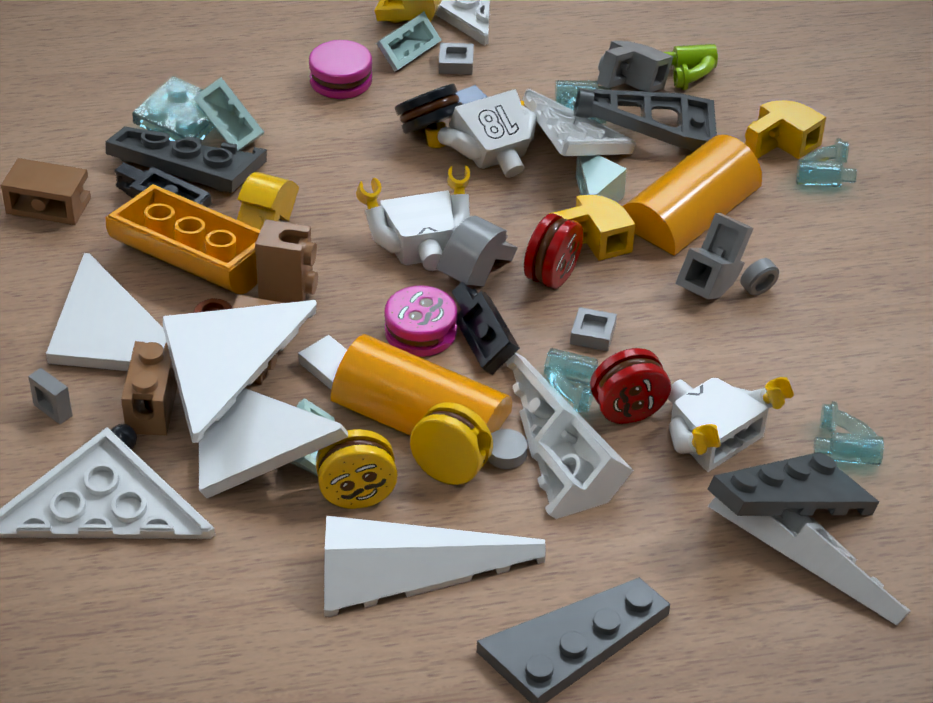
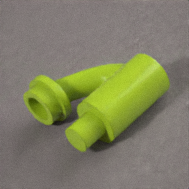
[664,44,718,90]

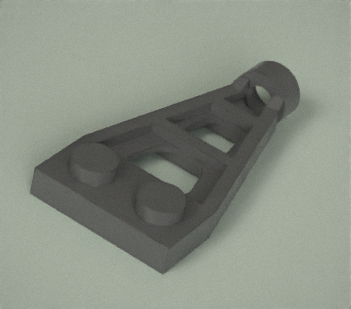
[574,88,717,152]

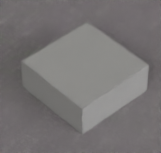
[439,43,474,75]
[570,307,617,351]
[28,368,73,424]

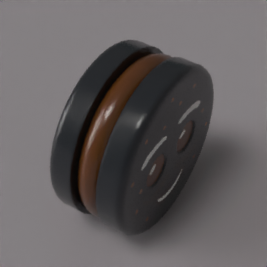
[395,84,463,134]

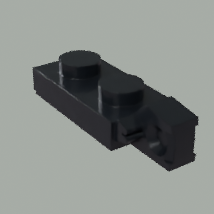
[115,162,212,207]
[452,281,520,375]

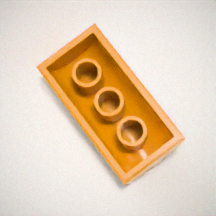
[622,135,762,256]
[105,184,261,294]
[330,334,512,435]

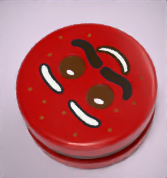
[524,213,583,289]
[590,348,671,424]

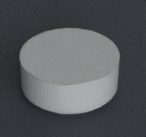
[740,258,779,295]
[488,429,528,469]

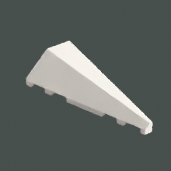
[506,353,634,519]
[708,467,910,625]
[324,516,545,617]

